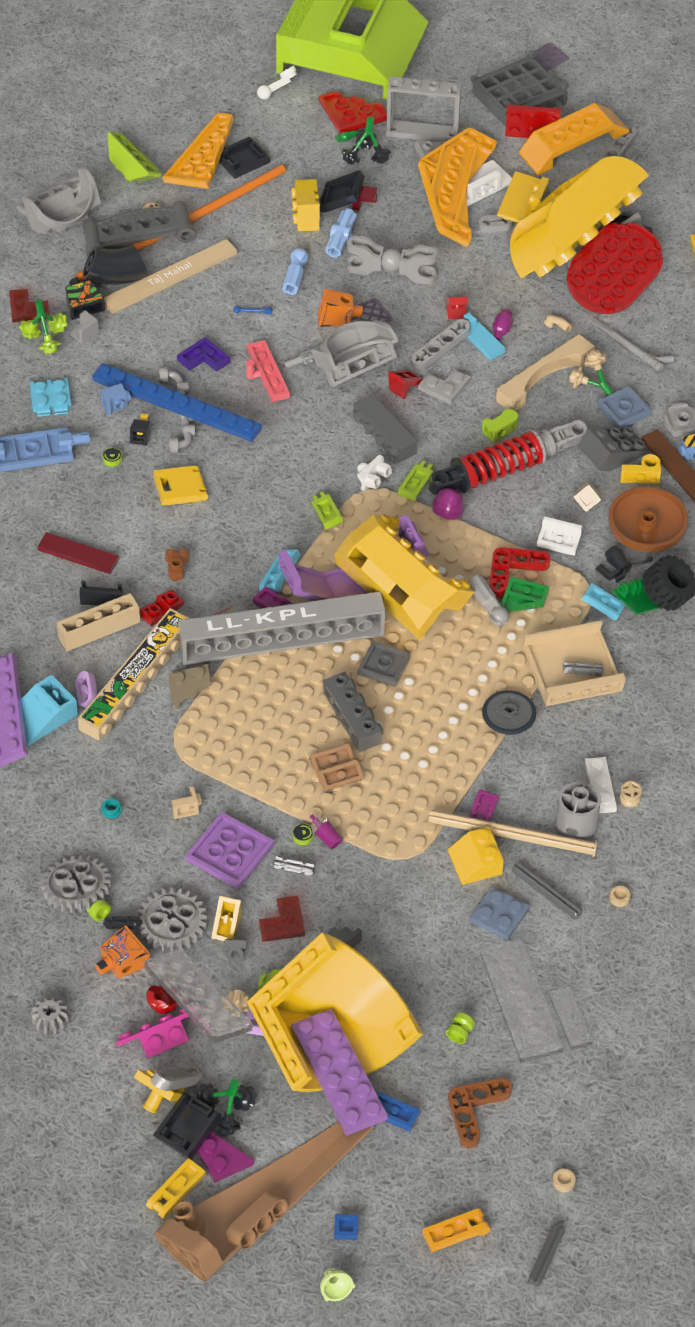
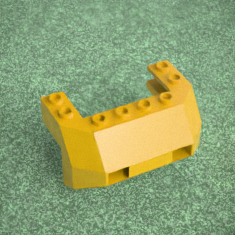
[334,514,475,640]

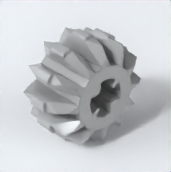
[31,997,69,1035]

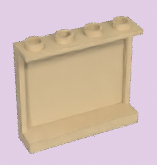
[522,621,626,706]

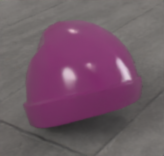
[432,488,464,520]

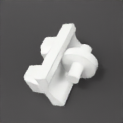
[357,455,392,491]

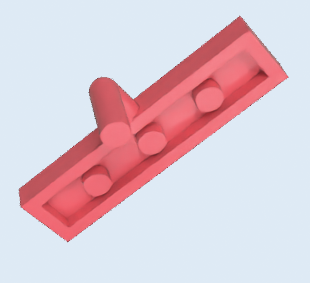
[246,340,290,402]

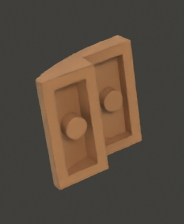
[309,744,364,791]

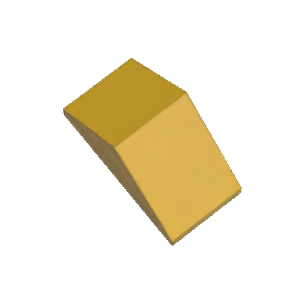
[211,895,242,941]

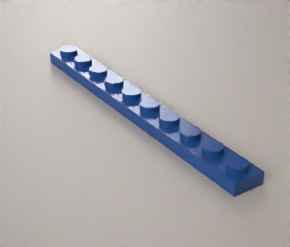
[92,363,262,442]

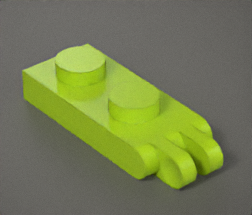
[398,460,434,501]
[311,491,344,530]

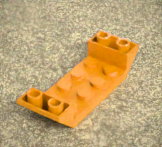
[519,103,629,175]

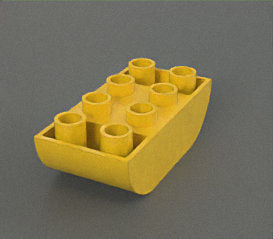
[510,156,649,278]

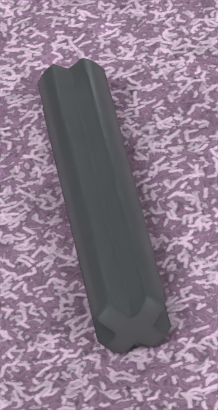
[528,1224,564,1287]

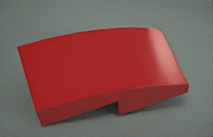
[139,590,185,626]

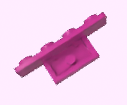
[114,1006,200,1058]

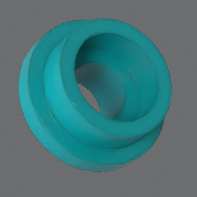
[101,798,122,819]

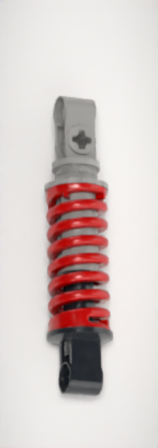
[429,420,587,495]

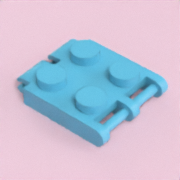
[29,378,71,417]

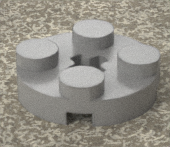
[664,403,695,437]

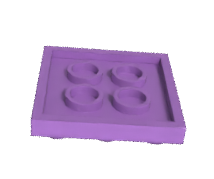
[185,812,275,890]

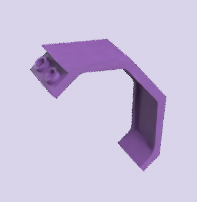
[279,515,430,601]

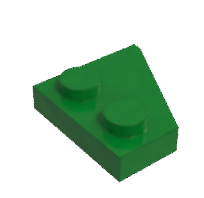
[501,576,549,612]

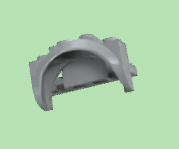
[16,166,101,234]
[311,320,398,387]

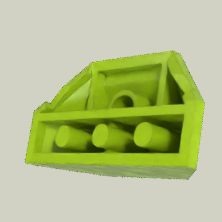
[107,132,162,182]

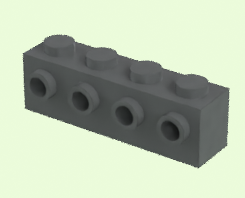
[323,672,384,752]

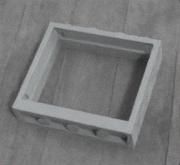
[386,77,462,142]

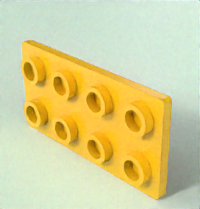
[497,171,549,223]

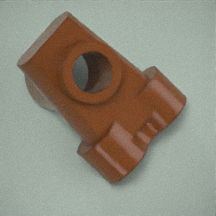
[165,549,189,581]

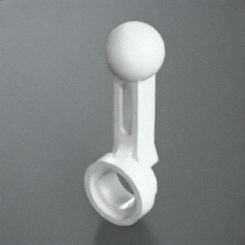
[257,66,297,99]

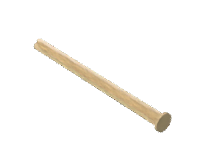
[428,810,597,857]

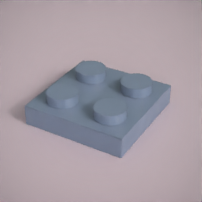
[597,386,651,427]
[470,887,530,941]

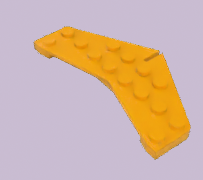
[418,128,497,247]

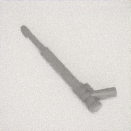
[591,318,674,372]

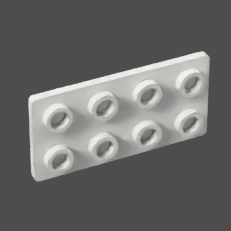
[466,160,512,206]

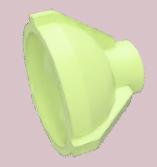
[320,1268,355,1302]

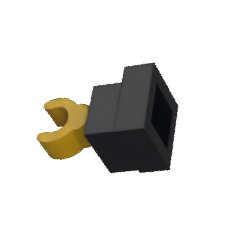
[130,413,150,446]

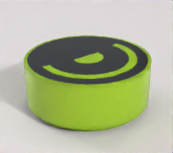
[102,448,122,467]
[293,824,314,845]

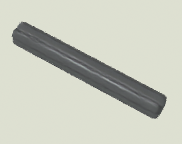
[512,862,582,919]

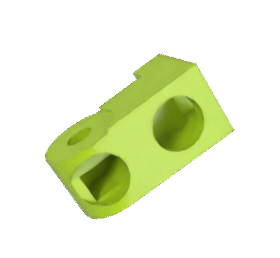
[482,409,518,443]

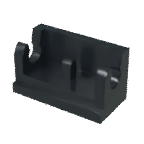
[79,580,123,606]

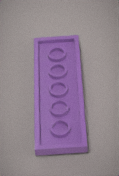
[0,653,28,768]
[291,1009,388,1136]

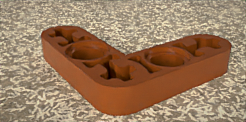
[448,1078,512,1148]

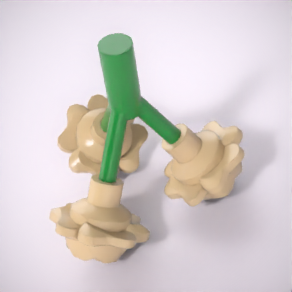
[569,350,614,396]

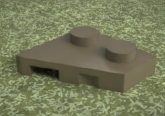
[168,664,212,709]

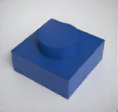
[334,1214,359,1240]

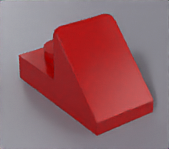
[445,297,468,319]
[388,370,423,399]

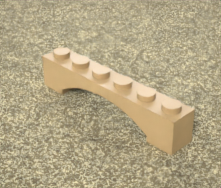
[496,334,595,411]

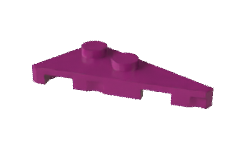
[197,1132,254,1183]

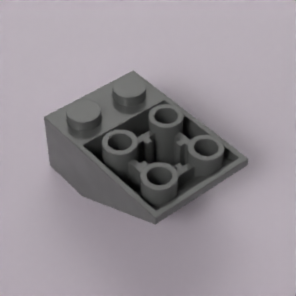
[578,426,651,471]

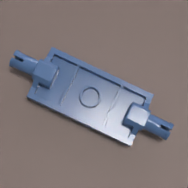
[0,427,90,472]

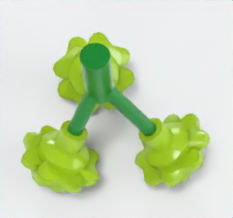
[19,299,68,354]

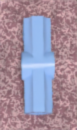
[326,208,357,258]

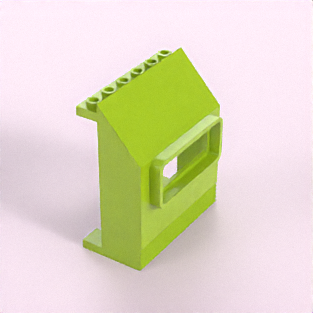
[276,0,429,99]

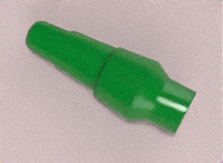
[335,130,360,142]

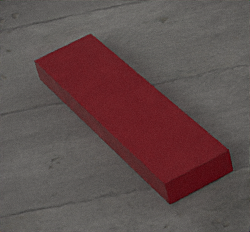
[38,532,119,574]

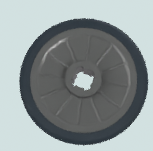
[482,690,536,735]

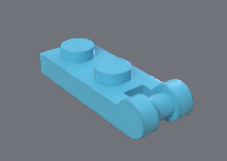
[259,549,301,593]

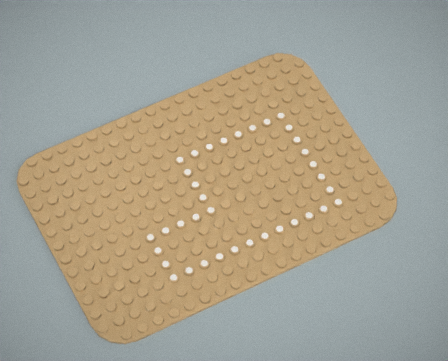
[173,488,591,860]

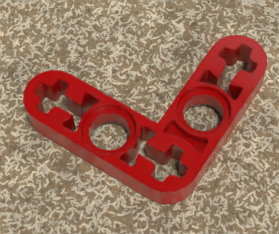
[489,547,551,598]

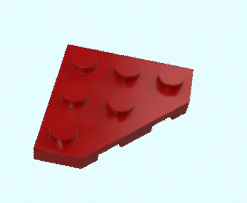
[319,91,387,134]

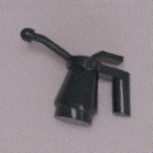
[596,546,653,583]

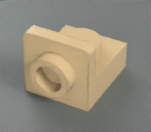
[171,786,202,819]

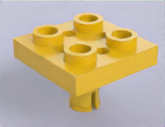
[134,1069,191,1113]

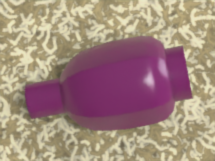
[492,309,513,341]

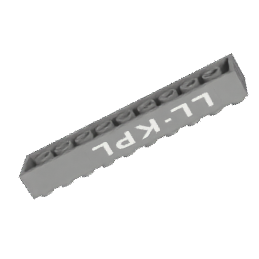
[178,592,385,665]

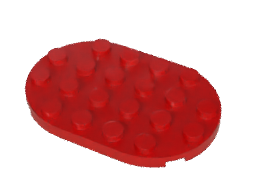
[567,222,663,314]

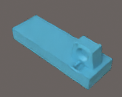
[459,312,506,360]

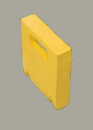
[153,466,208,506]

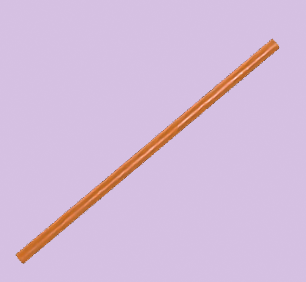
[75,164,286,282]

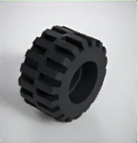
[642,555,695,611]

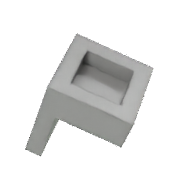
[70,311,99,344]

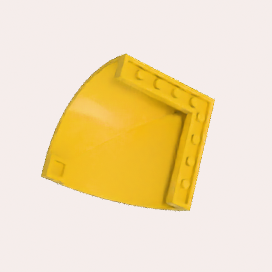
[247,932,423,1092]

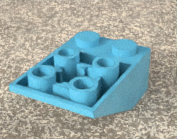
[21,675,78,747]

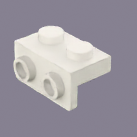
[536,517,582,556]

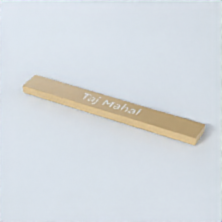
[104,239,237,314]

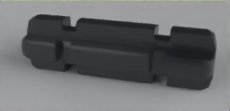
[103,916,143,929]

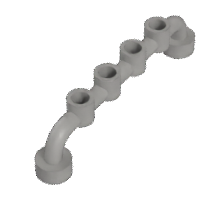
[158,367,195,453]

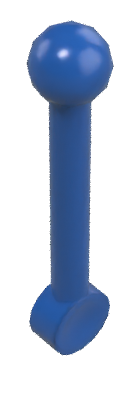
[233,306,272,315]

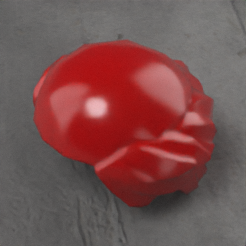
[146,985,179,1014]

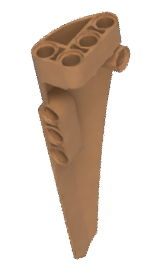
[154,1122,374,1282]

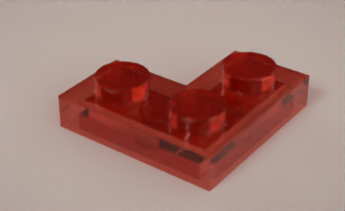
[9,289,49,323]
[259,896,305,942]

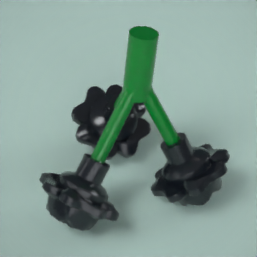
[342,116,391,165]
[196,1079,257,1136]

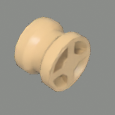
[620,781,642,807]

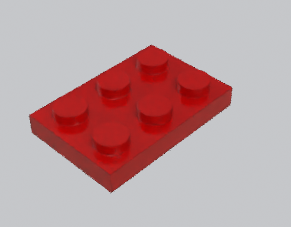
[505,105,561,138]

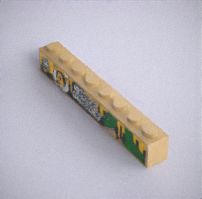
[78,608,189,741]

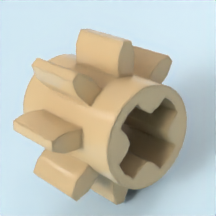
[222,990,249,1018]

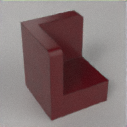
[352,186,378,211]

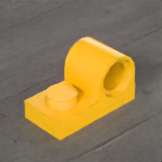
[620,454,661,484]

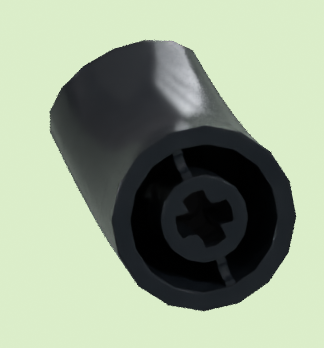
[82,245,148,285]

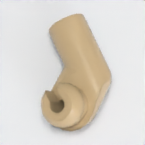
[544,314,572,333]

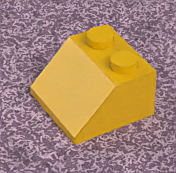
[448,827,504,885]

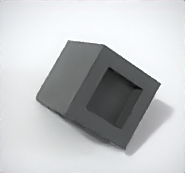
[328,927,362,948]

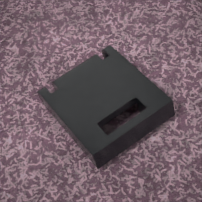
[219,137,271,179]
[320,170,365,213]
[153,1092,222,1160]

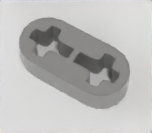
[479,214,513,233]

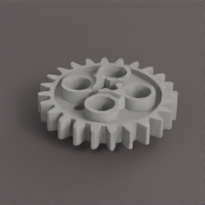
[41,855,112,912]
[138,888,207,952]

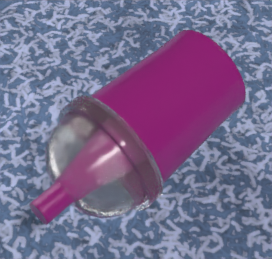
[310,814,343,850]

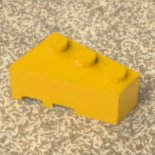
[291,179,320,231]

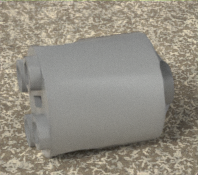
[556,781,601,841]

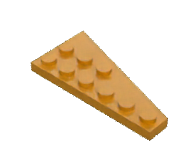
[162,113,234,189]

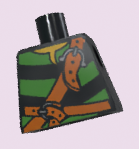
[65,278,105,320]

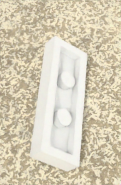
[585,757,617,813]

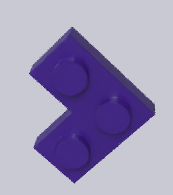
[177,337,231,372]

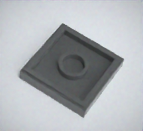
[358,641,411,687]

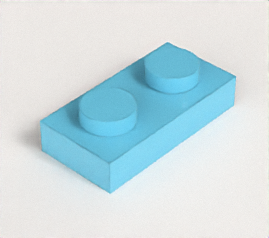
[581,583,625,621]

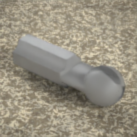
[468,575,509,626]

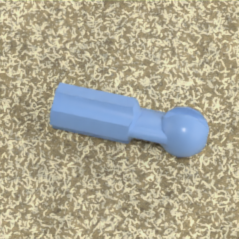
[282,248,308,295]

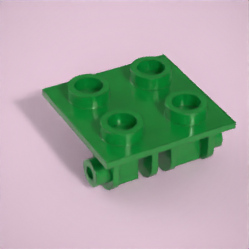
[611,577,660,615]

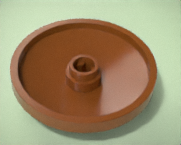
[608,487,688,552]

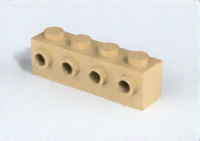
[57,593,140,652]

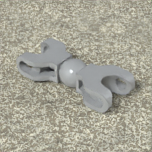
[347,236,437,284]

